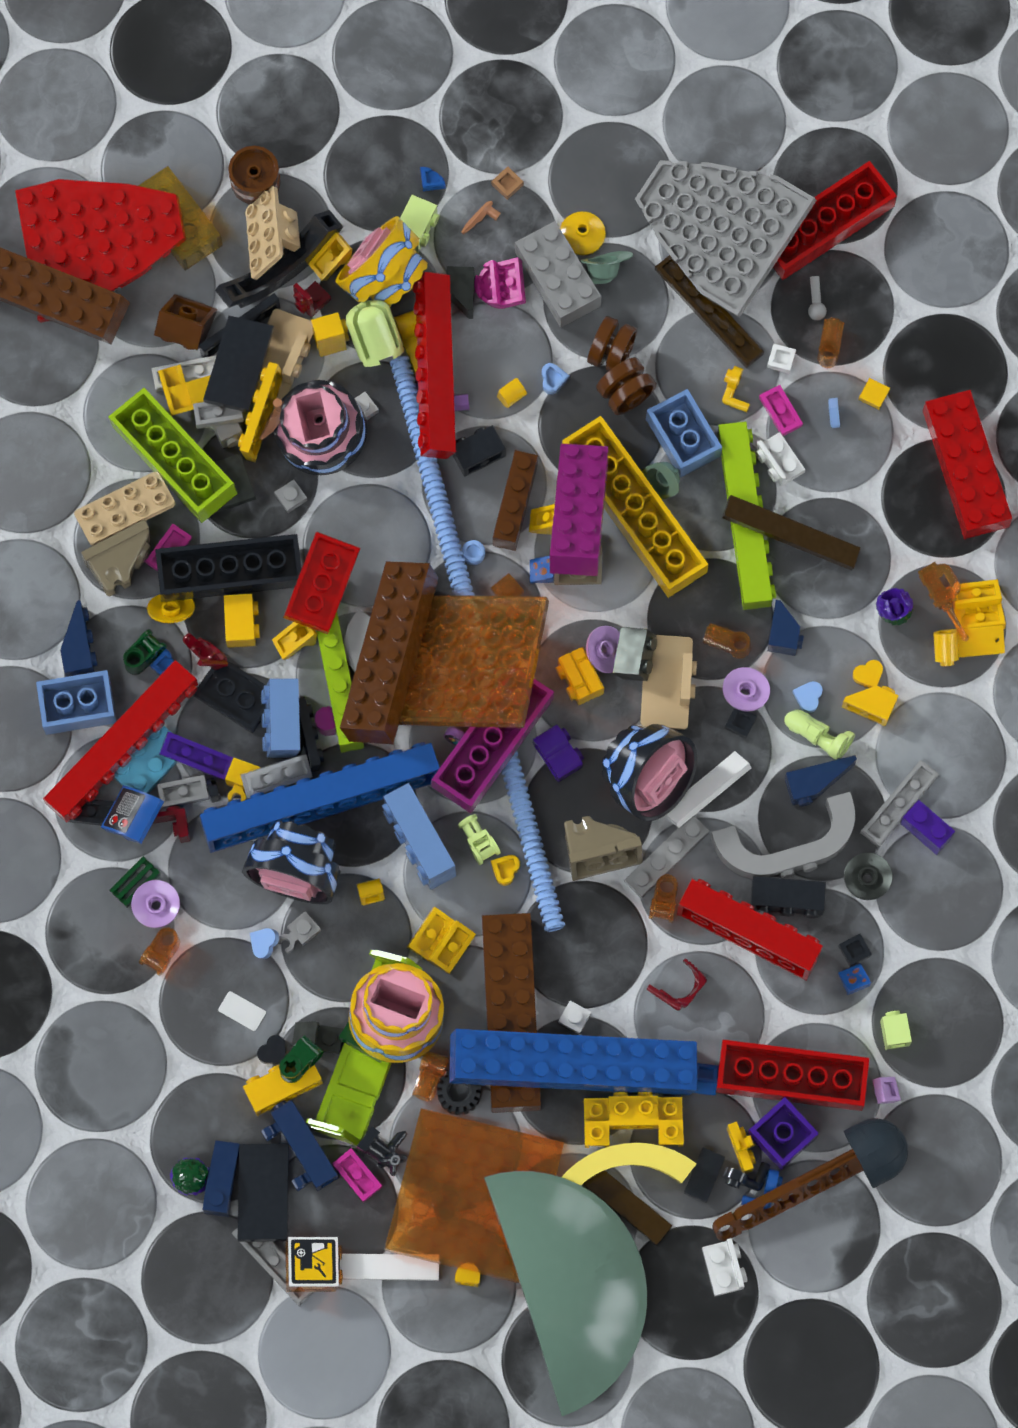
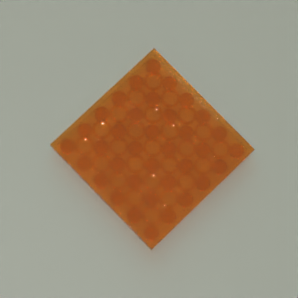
[399,596,549,728]
[385,1108,564,1283]

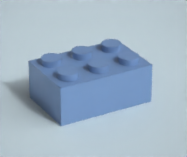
[646,389,722,478]
[36,670,117,735]
[261,679,300,758]

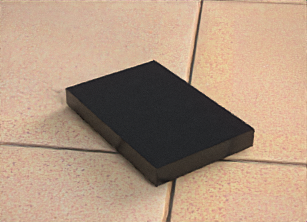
[193,661,266,734]

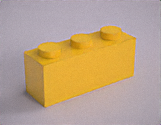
[243,1064,323,1116]

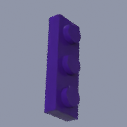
[159,732,233,781]

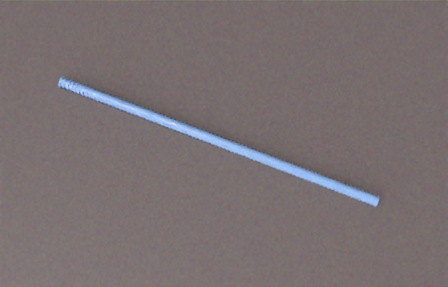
[390,356,565,932]

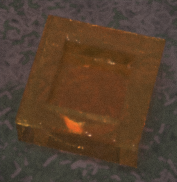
[491,573,524,607]

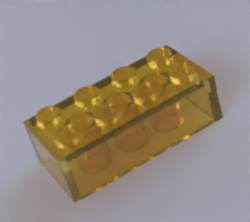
[138,166,223,271]

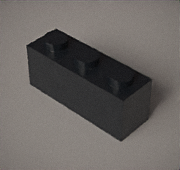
[750,876,826,918]

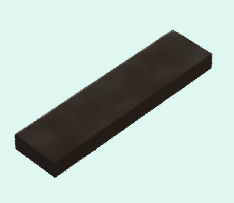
[582,1170,672,1246]

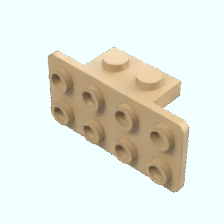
[245,186,300,280]
[259,309,313,399]
[74,472,175,546]
[640,635,697,730]

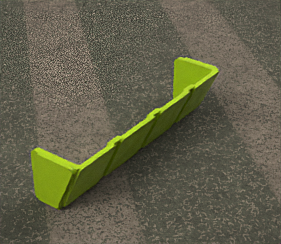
[306,950,423,1146]

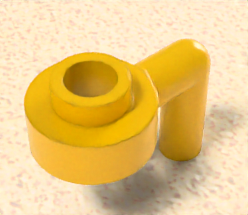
[722,366,750,413]

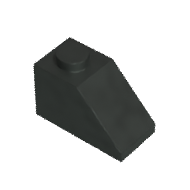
[446,266,475,319]

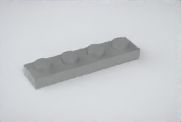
[624,816,709,898]

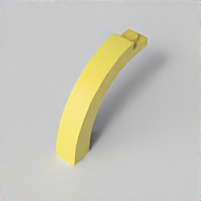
[562,1143,697,1185]

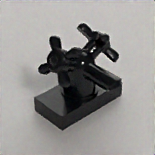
[356,1126,408,1176]

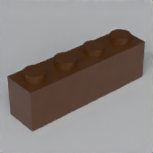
[493,450,538,551]

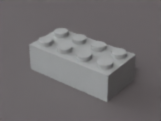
[515,221,601,328]

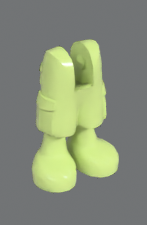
[784,710,855,760]

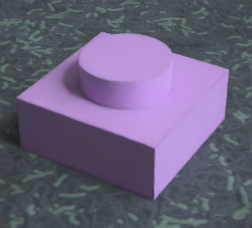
[872,1077,901,1104]

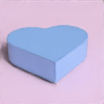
[541,363,570,394]
[828,398,840,428]
[793,681,823,713]
[250,928,279,959]

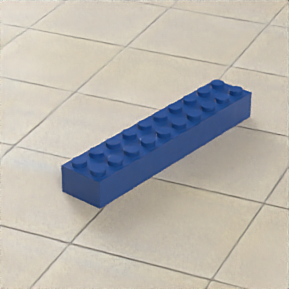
[200,742,440,853]
[450,1029,697,1095]

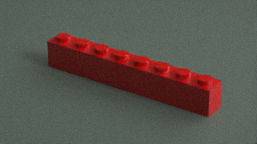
[413,272,456,459]
[43,660,198,823]

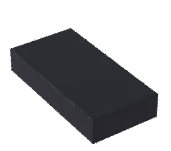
[684,1147,725,1203]

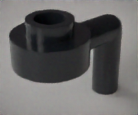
[722,1162,771,1191]

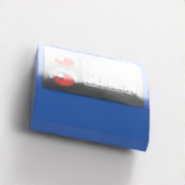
[101,785,164,844]

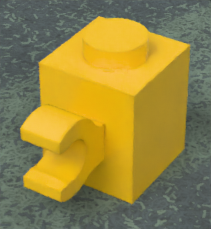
[225,758,261,802]

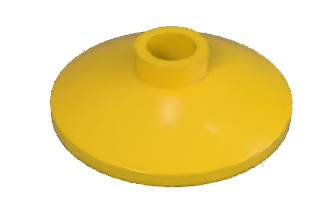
[560,212,605,255]
[147,594,195,623]

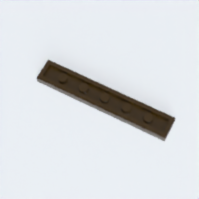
[655,255,764,369]
[722,495,861,571]

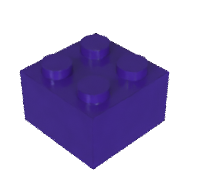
[747,1097,819,1170]

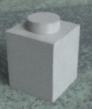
[212,422,243,448]

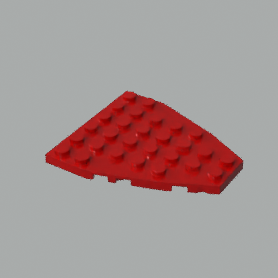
[15,179,186,323]

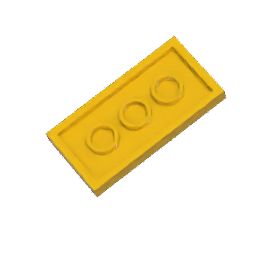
[238,362,283,462]

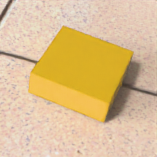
[858,378,890,410]

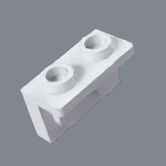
[755,432,805,487]
[702,1238,747,1297]

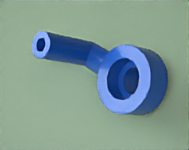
[741,1169,783,1209]

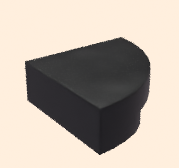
[206,778,221,803]

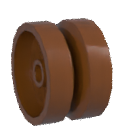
[228,145,281,204]
[587,316,638,372]
[596,357,657,415]

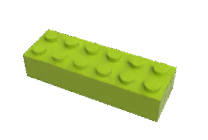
[108,388,238,523]

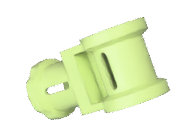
[458,814,501,865]

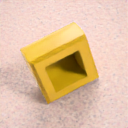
[497,378,527,408]
[356,878,385,906]
[455,1263,480,1287]

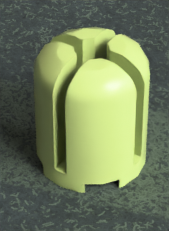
[346,300,405,367]

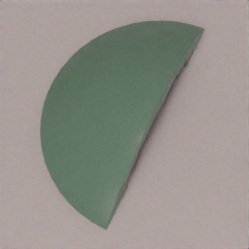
[484,1171,647,1416]

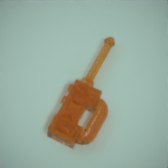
[918,562,969,642]

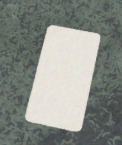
[218,991,266,1031]

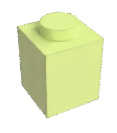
[880,1011,912,1050]

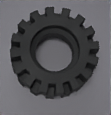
[437,1070,481,1115]

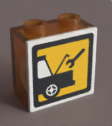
[285,1237,343,1292]

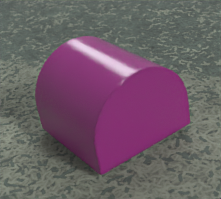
[315,706,337,736]

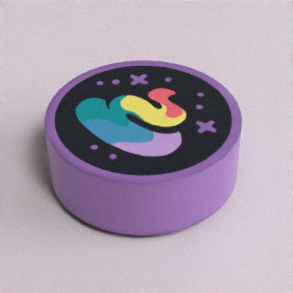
[444,727,465,746]

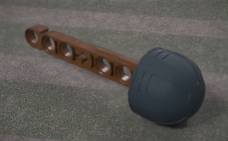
[712,1118,908,1241]

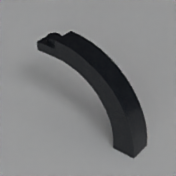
[215,210,343,308]

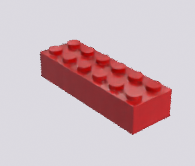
[773,161,897,281]
[923,390,1012,539]
[677,879,823,981]
[716,1039,869,1111]

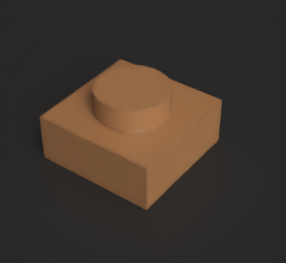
[491,166,524,200]

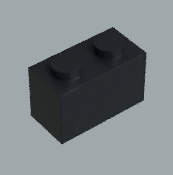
[452,425,506,477]

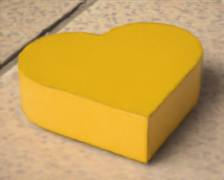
[852,660,883,688]
[491,855,520,886]

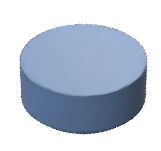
[462,540,485,565]

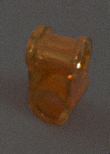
[649,874,678,923]
[139,927,180,976]

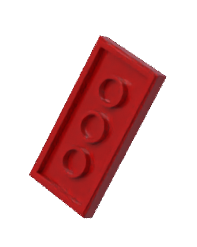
[283,532,361,634]

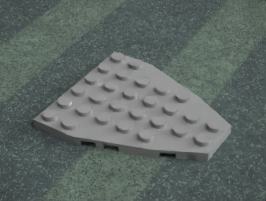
[635,160,817,318]

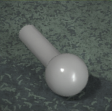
[808,276,827,320]

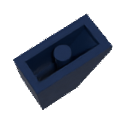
[767,600,804,656]

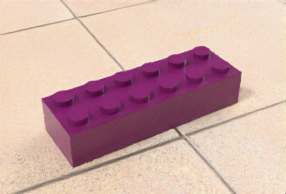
[550,444,608,576]
[431,665,554,813]

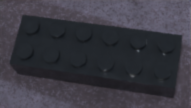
[155,534,302,602]

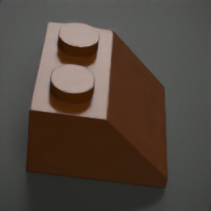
[154,294,217,350]

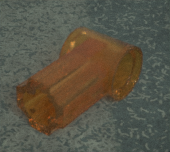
[817,318,844,368]
[703,623,751,659]
[412,1051,449,1102]

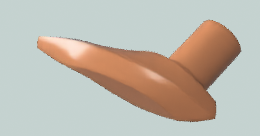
[461,201,501,234]
[259,398,284,440]

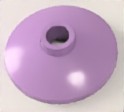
[586,626,620,673]
[723,667,770,711]
[131,880,180,928]

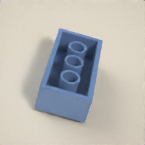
[382,783,456,890]

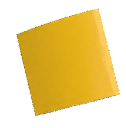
[951,579,1006,629]
[407,907,476,974]

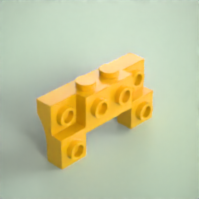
[158,364,260,416]
[584,1092,684,1148]

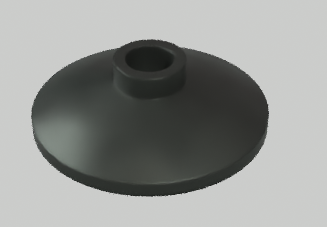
[844,852,892,900]

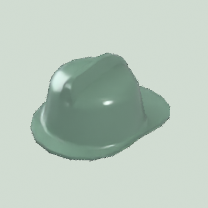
[581,251,633,284]
[642,462,680,499]

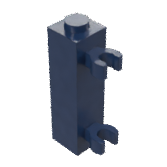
[261,1100,339,1192]

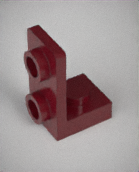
[293,281,331,318]
[152,806,190,843]

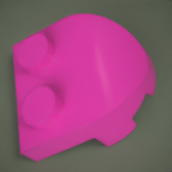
[474,257,526,309]

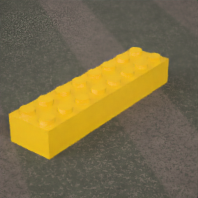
[562,416,708,598]

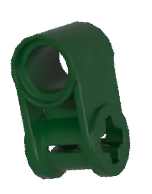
[123,629,167,675]
[279,1035,324,1083]

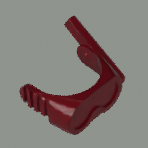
[183,633,228,670]
[647,958,707,1011]

